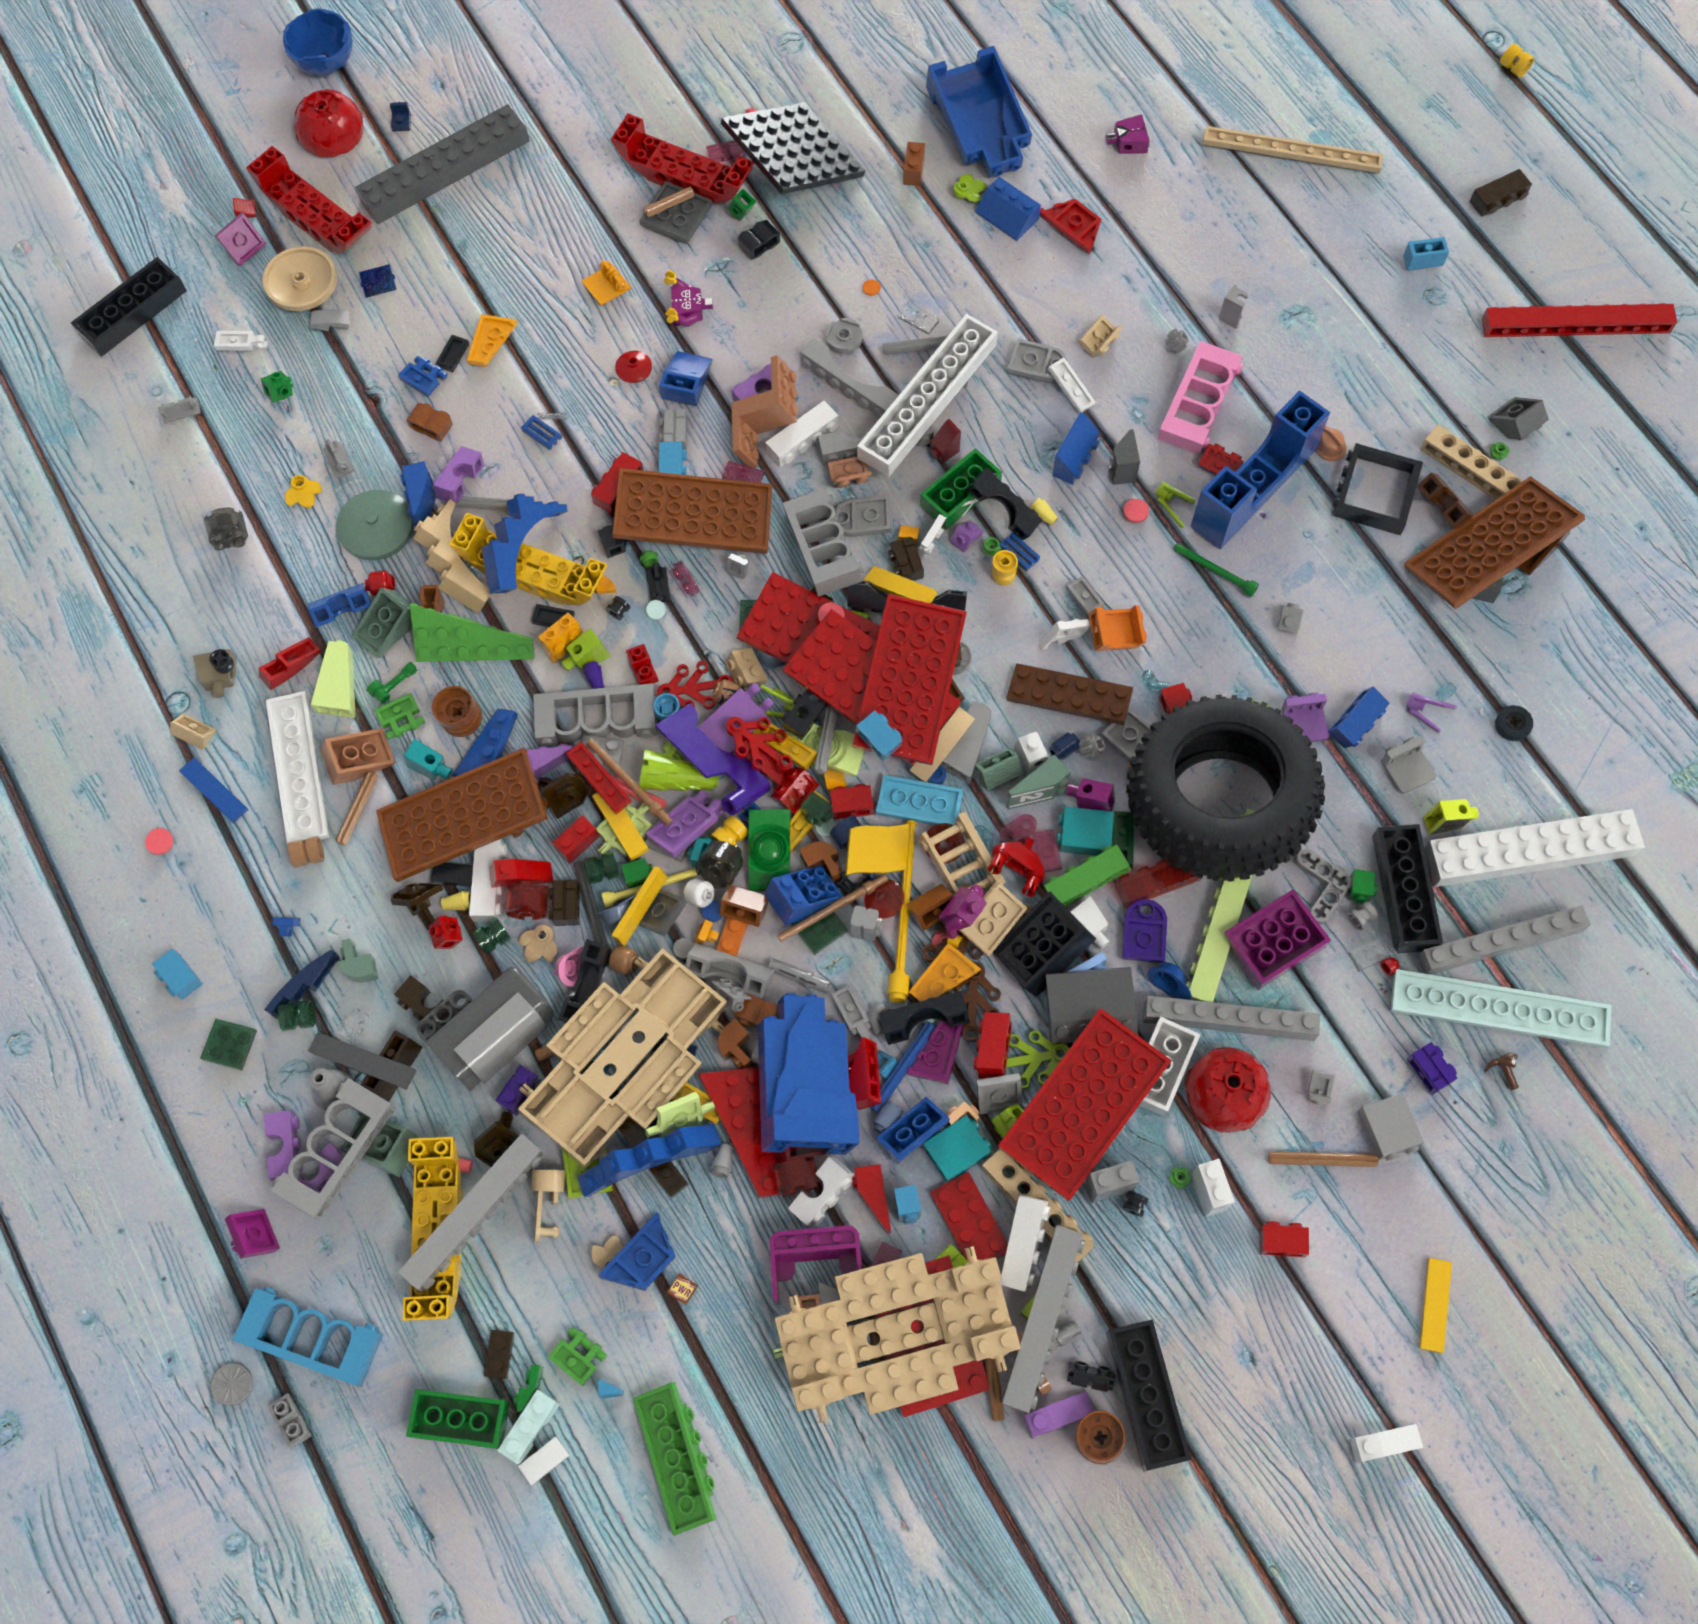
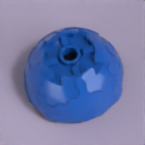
[283,8,353,76]

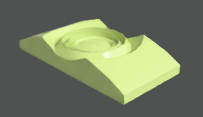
[786,724,865,777]

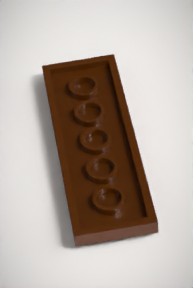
[1007,663,1133,725]

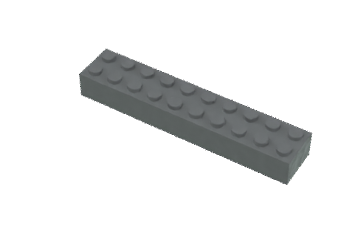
[355,104,530,224]

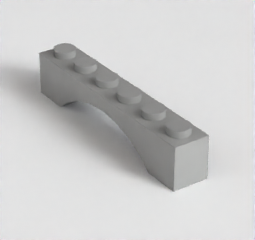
[800,337,899,418]
[818,425,934,465]

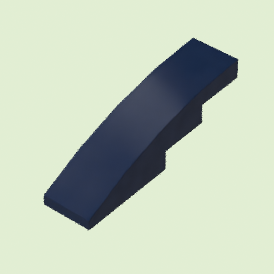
[264,950,340,1019]

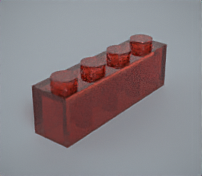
[1115,860,1201,909]

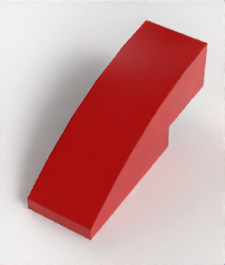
[259,637,321,690]

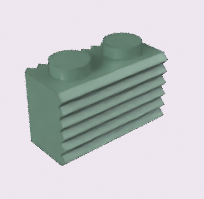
[975,748,1023,791]

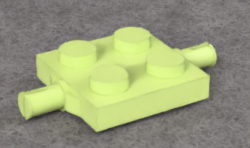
[596,803,653,857]
[645,1092,715,1138]

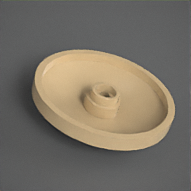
[263,246,337,311]

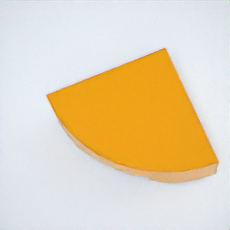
[596,575,617,594]

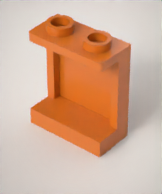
[1088,605,1147,651]

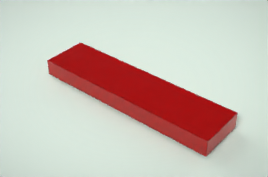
[566,742,632,814]

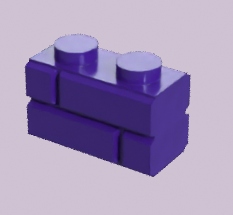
[1407,1042,1458,1095]
[495,1065,541,1116]

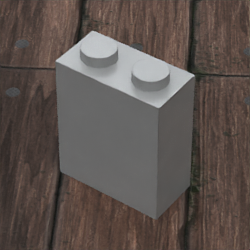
[1358,1093,1424,1161]
[1085,1160,1140,1204]

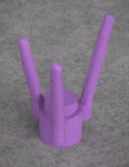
[1406,692,1457,732]

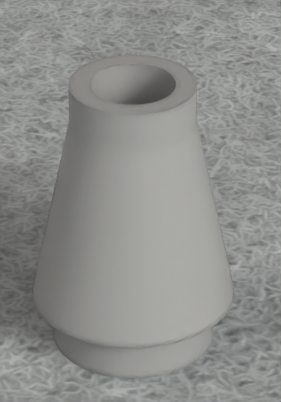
[710,1144,733,1178]

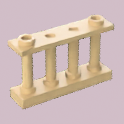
[919,811,1006,896]

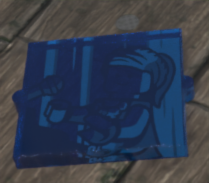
[359,264,397,298]

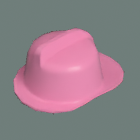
[553,946,584,987]

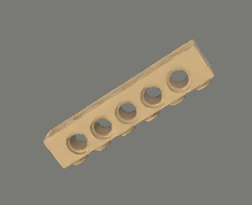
[1420,424,1523,500]
[981,1149,1095,1262]

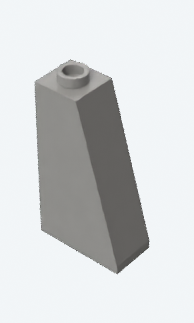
[940,701,992,785]

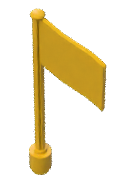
[845,820,917,1003]

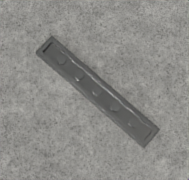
[308,1032,417,1090]

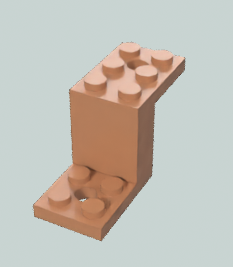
[731,355,798,469]

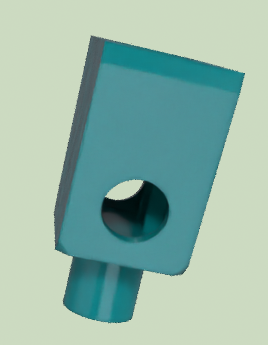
[404,739,453,780]

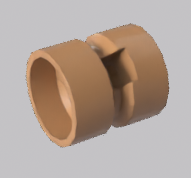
[288,836,325,868]

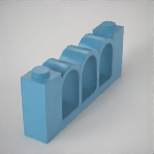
[233,1286,383,1387]

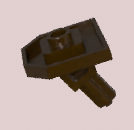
[538,773,589,819]
[390,883,443,930]
[474,1111,519,1167]

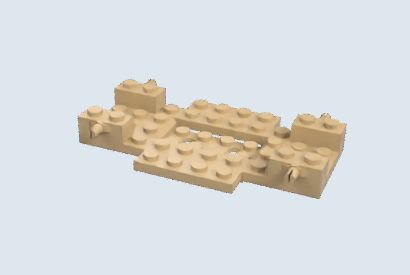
[518,948,727,1170]
[774,1246,1021,1423]

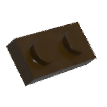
[484,1330,515,1379]

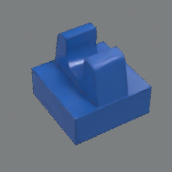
[273,917,300,937]

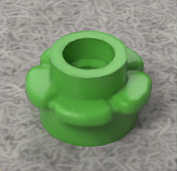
[1490,442,1509,460]
[982,537,1001,556]
[640,550,658,568]
[1169,1167,1191,1189]

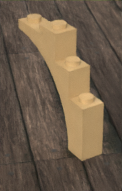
[413,499,491,614]

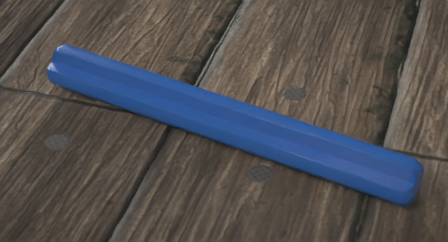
[870,1021,936,1113]

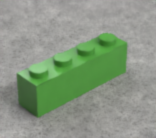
[1044,845,1131,907]

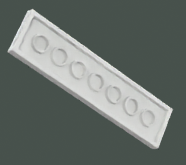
[266,691,330,845]

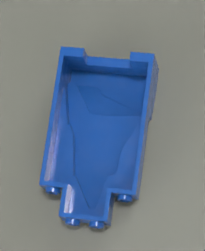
[926,46,1032,178]
[758,993,859,1155]

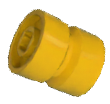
[1500,43,1535,78]
[991,550,1018,585]
[710,815,749,854]

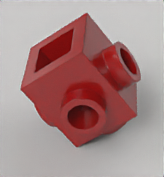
[428,915,463,949]

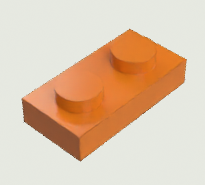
[716,918,748,957]

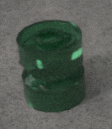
[585,852,619,884]
[472,917,511,955]
[278,1000,315,1032]

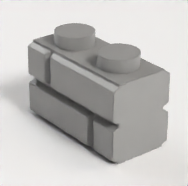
[659,409,687,449]
[850,905,883,942]

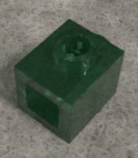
[800,791,833,827]

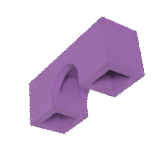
[731,364,772,401]
[433,446,484,504]
[264,1110,303,1182]
[299,1142,345,1210]

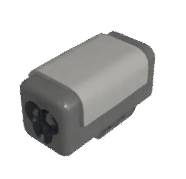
[416,967,554,1091]

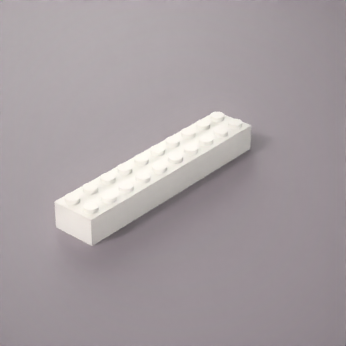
[857,314,998,477]
[1424,809,1645,887]

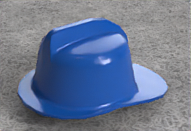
[1147,961,1192,1000]

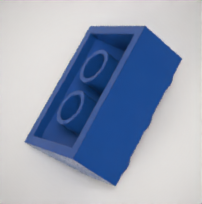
[975,176,1041,241]
[1052,412,1100,485]
[876,1097,950,1164]

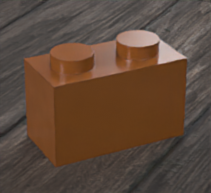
[903,142,925,186]
[906,884,953,931]
[719,885,768,927]

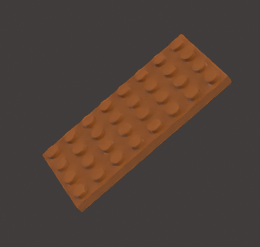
[612,468,772,554]
[1404,476,1585,609]
[376,748,548,882]

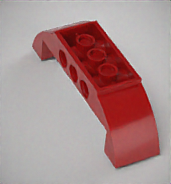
[611,113,755,203]
[246,146,372,254]

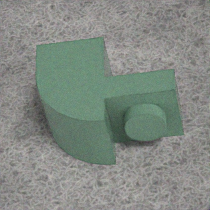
[337,938,378,983]

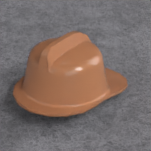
[1316,426,1347,461]

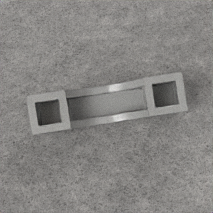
[685,943,774,999]

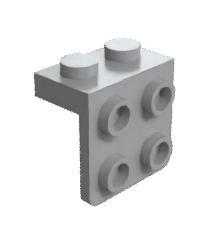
[1381,735,1437,794]

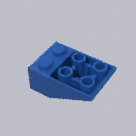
[659,351,713,406]
[400,461,436,527]
[764,865,843,925]

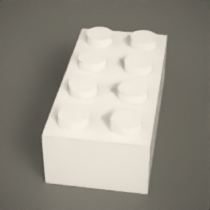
[1139,1016,1201,1117]

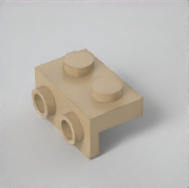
[1078,315,1122,358]
[726,647,768,692]

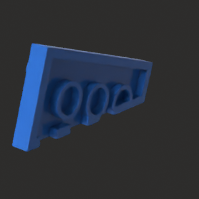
[452,709,518,777]

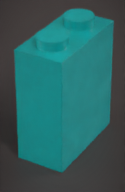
[1057,807,1114,856]
[923,1115,992,1183]

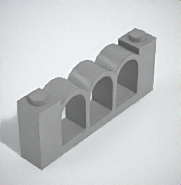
[783,488,864,597]
[533,684,658,747]
[271,1078,396,1222]

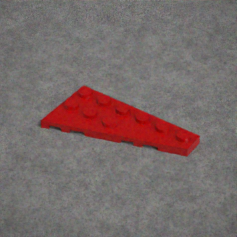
[698,1067,781,1198]

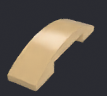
[909,707,975,782]

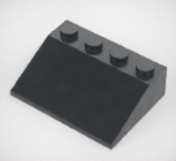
[993,891,1097,998]

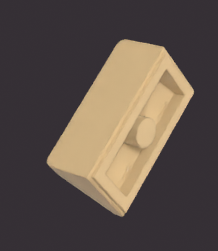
[170,713,216,750]

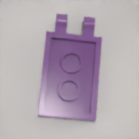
[698,683,775,753]
[645,789,725,859]

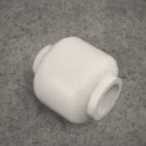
[684,879,715,907]

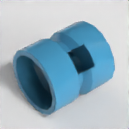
[654,693,681,723]

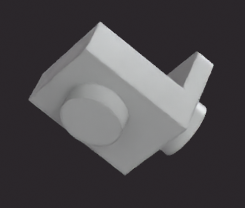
[1278,603,1303,633]
[1307,1070,1335,1105]

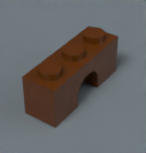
[1417,472,1474,528]

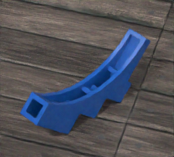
[482,494,568,594]
[577,1124,722,1197]

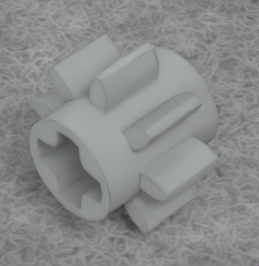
[1165,328,1189,353]
[1079,733,1105,759]

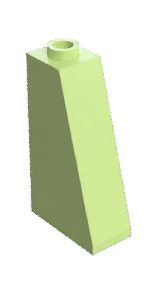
[311,640,355,718]

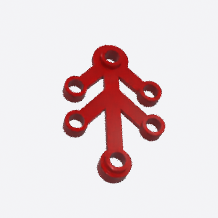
[657,661,733,710]
[726,717,793,773]

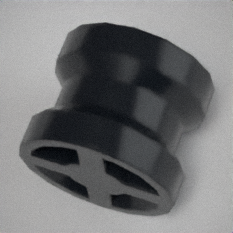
[606,596,631,620]
[209,649,234,674]
[1122,1191,1149,1217]

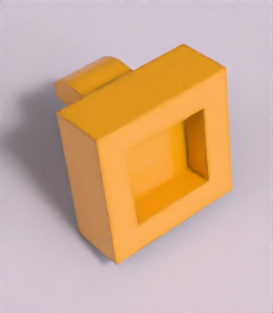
[693,919,719,945]

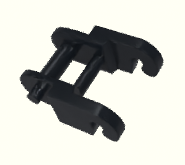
[836,872,867,896]

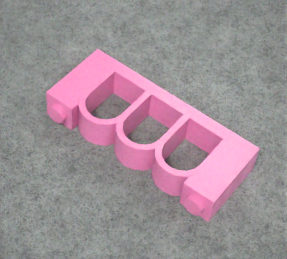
[1158,341,1244,455]

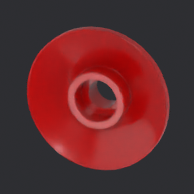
[615,351,652,383]

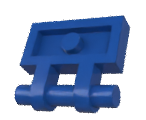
[398,356,448,397]

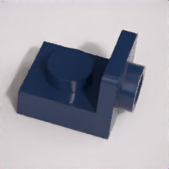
[390,102,411,132]

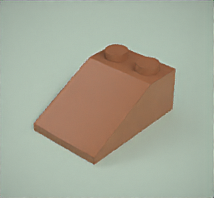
[320,728,396,785]

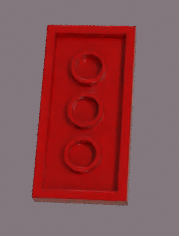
[930,1172,1008,1261]

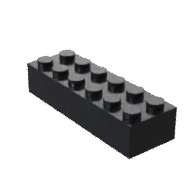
[71,257,187,357]
[1372,824,1443,954]
[1106,1319,1192,1472]

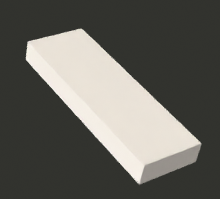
[1048,357,1096,414]

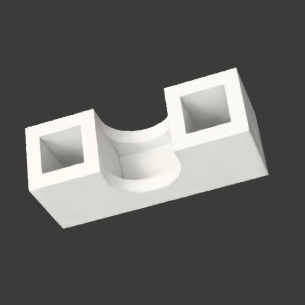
[788,1157,855,1226]

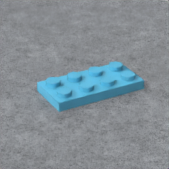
[876,775,963,828]

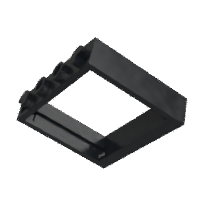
[1332,443,1423,536]

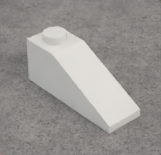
[1349,1424,1423,1463]

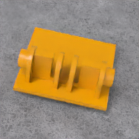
[581,260,631,306]

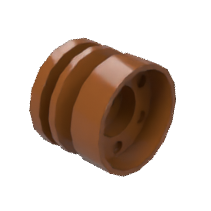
[432,686,483,737]
[1076,1411,1125,1465]

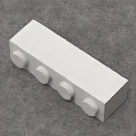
[765,401,839,467]
[469,839,507,922]
[1000,1194,1051,1292]

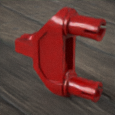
[988,836,1045,897]

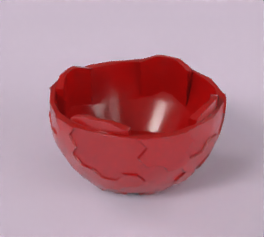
[294,89,364,157]
[1184,1047,1271,1133]

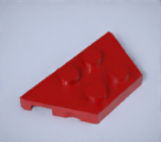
[1040,198,1101,254]

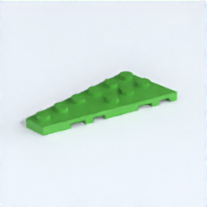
[410,603,535,662]

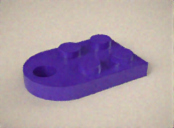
[1122,899,1167,963]

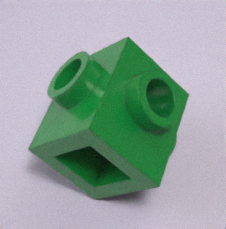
[261,371,293,403]

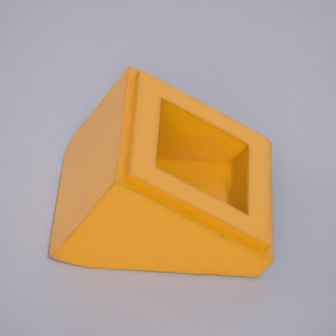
[898,525,920,546]
[823,769,847,790]

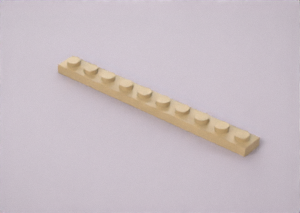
[1202,126,1383,173]

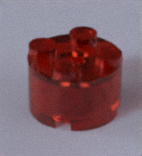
[505,880,549,920]
[772,1156,820,1198]

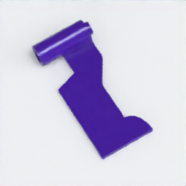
[655,703,770,815]

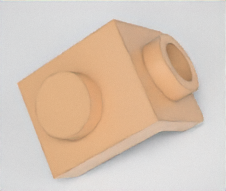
[946,1102,980,1127]

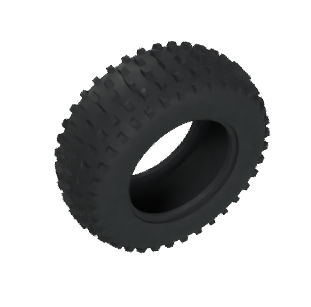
[1126,694,1325,882]

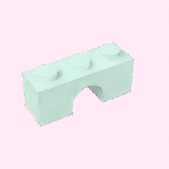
[497,1389,560,1464]

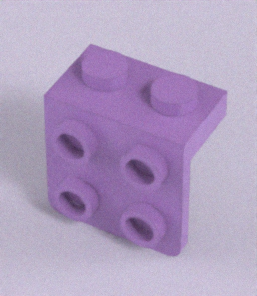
[1281,693,1330,742]

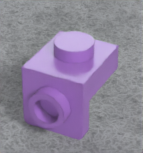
[950,520,984,552]

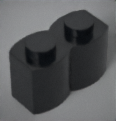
[738,220,780,260]

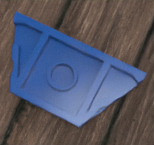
[598,1212,676,1291]

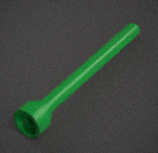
[1174,544,1259,597]

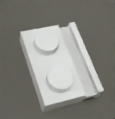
[917,514,946,559]

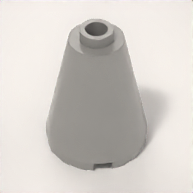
[309,1068,353,1110]

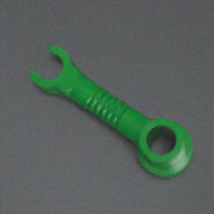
[367,662,418,704]

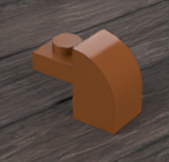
[799,842,842,883]
[718,1018,752,1069]

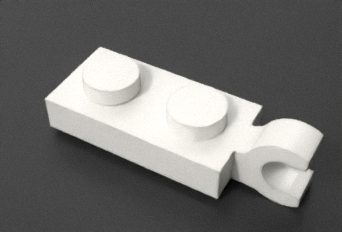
[214,331,268,351]

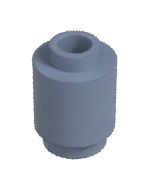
[873,1102,903,1134]

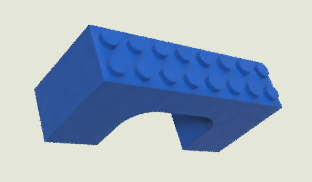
[1190,390,1331,550]

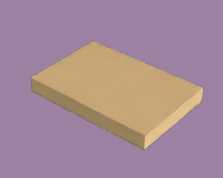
[959,881,1028,956]

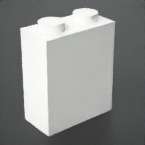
[1190,1159,1235,1217]

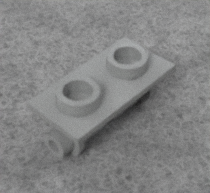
[158,396,201,424]
[323,439,354,479]
[711,979,751,1012]

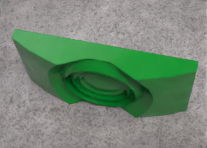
[748,809,790,891]

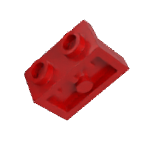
[1198,443,1244,474]
[770,767,819,815]

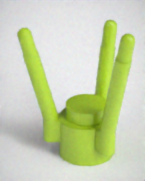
[1156,482,1195,528]
[760,685,802,717]

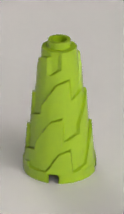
[639,749,719,791]

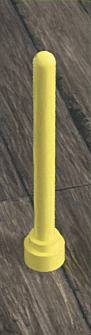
[601,868,699,909]

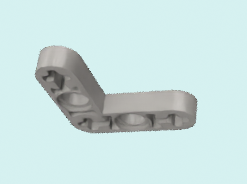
[1295,849,1351,925]

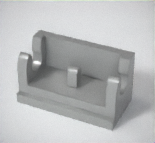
[1219,284,1248,329]

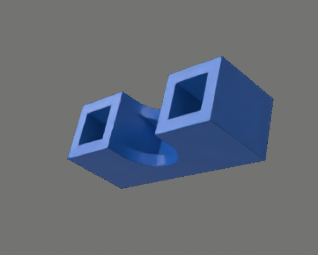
[308,583,371,628]

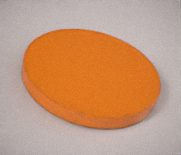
[863,279,881,296]

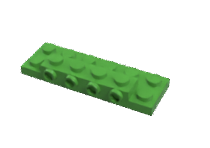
[633,1382,717,1536]

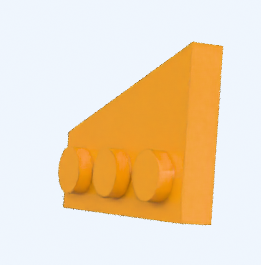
[467,314,518,367]
[909,943,982,1002]

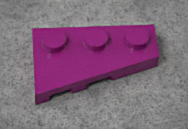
[906,1021,964,1085]

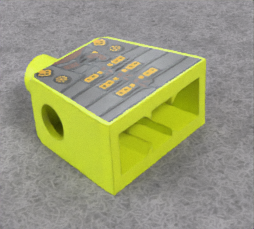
[1423,799,1479,835]

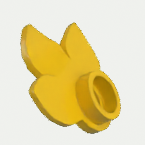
[285,475,322,508]

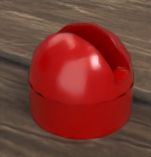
[1380,957,1399,976]

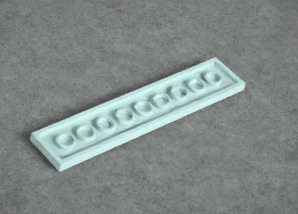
[1390,969,1611,1048]

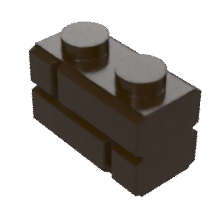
[888,537,924,581]
[548,880,580,926]

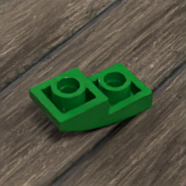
[514,1365,544,1413]

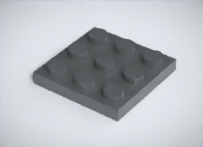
[639,181,713,244]

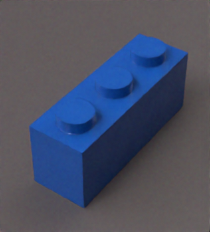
[1328,686,1390,748]

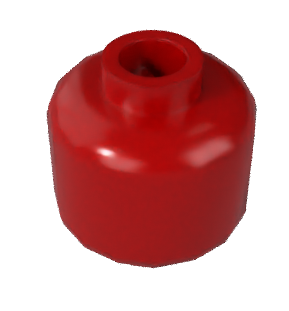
[365,570,396,597]

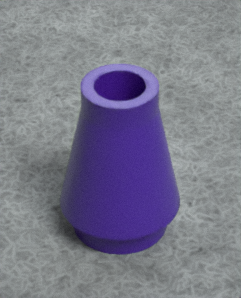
[582,661,605,689]

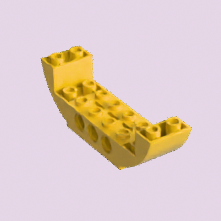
[449,513,608,605]
[402,1137,463,1321]

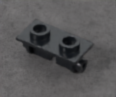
[647,562,670,603]
[1067,1361,1115,1392]

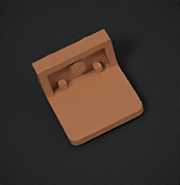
[827,456,872,488]

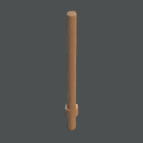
[587,738,673,826]
[777,874,888,942]

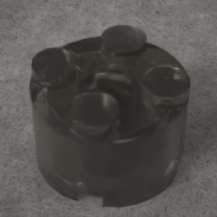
[204,507,248,551]
[696,840,743,889]

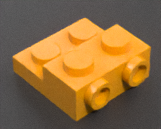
[538,613,583,663]

